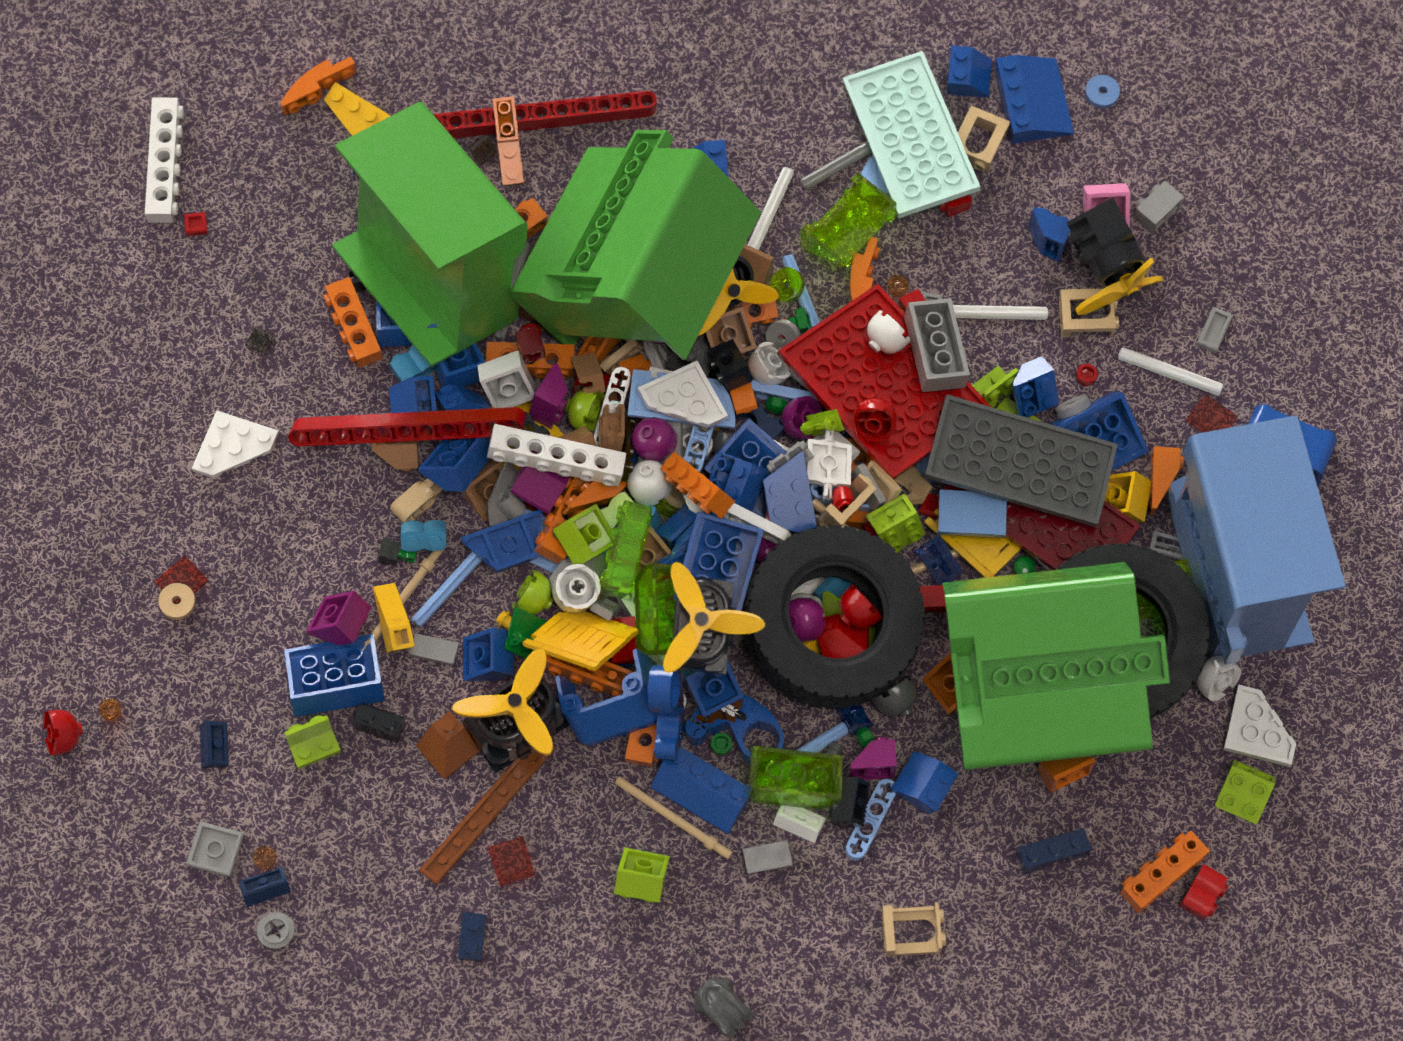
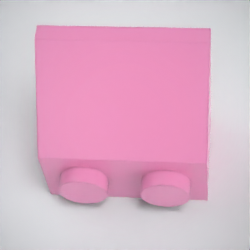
[1083,183,1130,228]

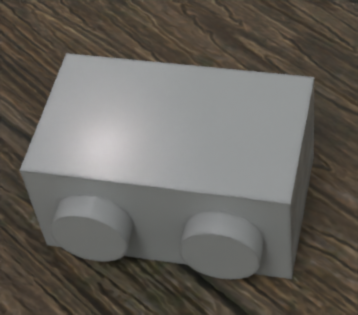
[1134,181,1184,233]

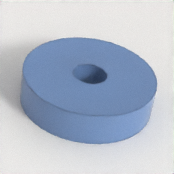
[1085,75,1120,109]

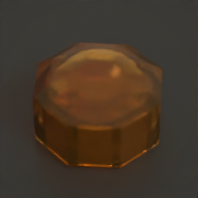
[887,275,908,297]
[99,699,122,722]

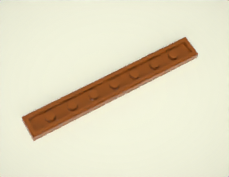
[419,745,556,886]

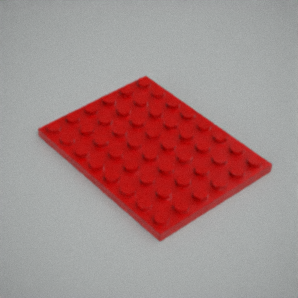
[777,284,991,480]

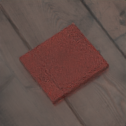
[1185,394,1238,433]
[154,555,209,604]
[488,836,536,887]

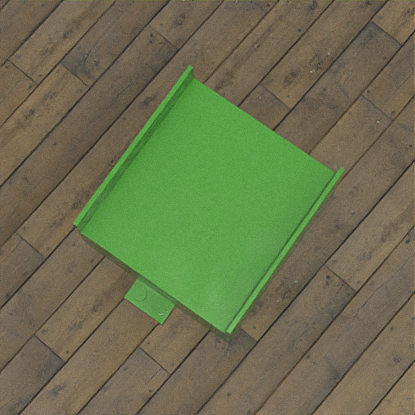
[332,102,528,367]
[509,130,761,360]
[942,562,1170,770]

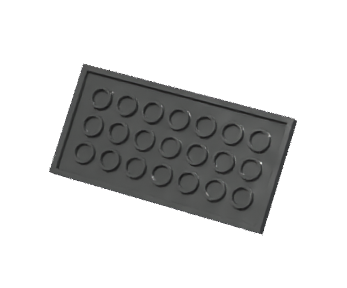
[924,394,1118,527]

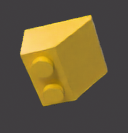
[1104,471,1152,523]

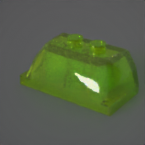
[634,563,676,656]
[750,746,842,809]

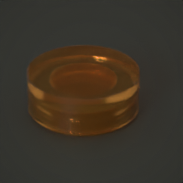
[253,846,277,870]

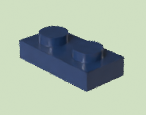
[458,912,486,962]

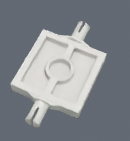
[806,429,852,500]

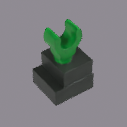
[378,537,417,565]

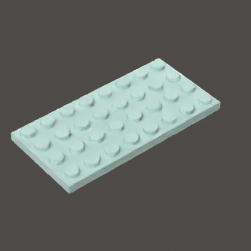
[843,51,981,218]

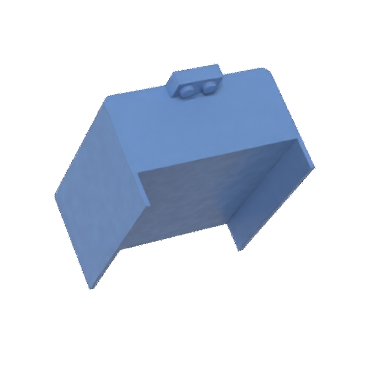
[1166,415,1346,665]

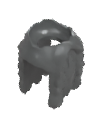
[665,333,711,377]
[694,976,755,1040]

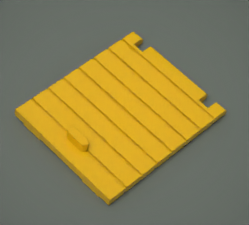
[924,507,1021,578]
[522,610,639,671]

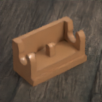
[571,352,605,393]
[599,404,625,452]

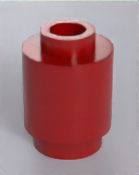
[831,486,855,517]

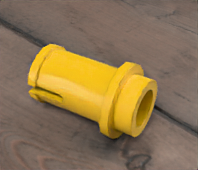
[496,611,512,631]

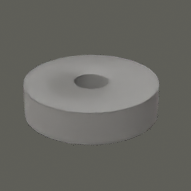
[766,319,801,350]
[1055,395,1091,419]

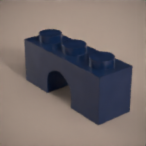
[728,392,784,442]
[1016,828,1092,876]

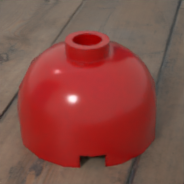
[851,398,897,443]
[839,584,883,629]
[43,709,83,755]

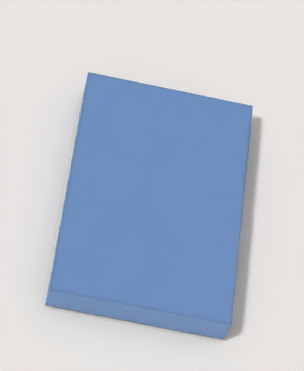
[938,490,1007,538]

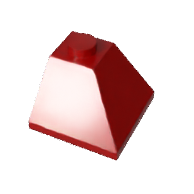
[817,614,870,658]

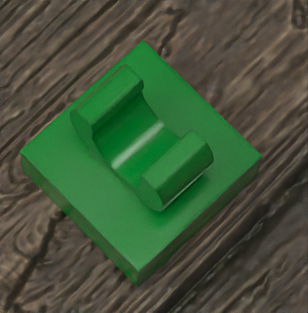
[787,307,812,333]

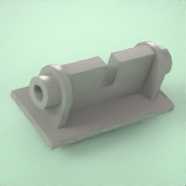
[766,441,814,474]

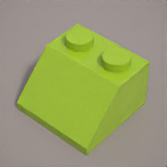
[553,504,619,564]
[614,847,670,903]

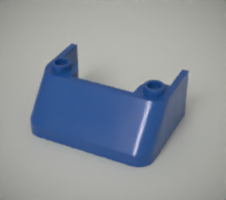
[555,649,657,746]

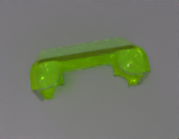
[800,172,897,268]

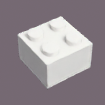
[477,350,536,408]

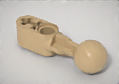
[390,478,443,523]

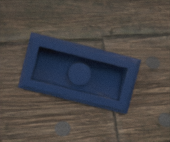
[200,720,229,768]
[239,866,291,907]

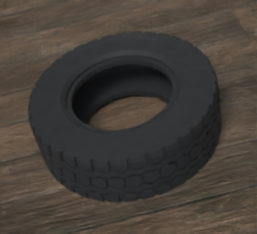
[742,525,925,709]
[1056,543,1210,719]

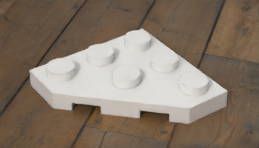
[638,361,728,428]
[192,411,279,478]
[1223,685,1296,767]

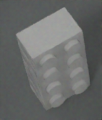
[904,298,970,392]

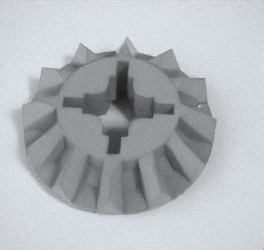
[257,912,295,950]

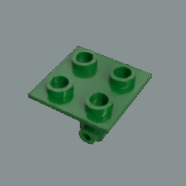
[504,607,547,659]

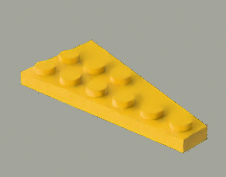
[324,82,391,136]

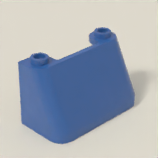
[1248,404,1337,487]

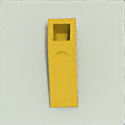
[373,583,415,653]

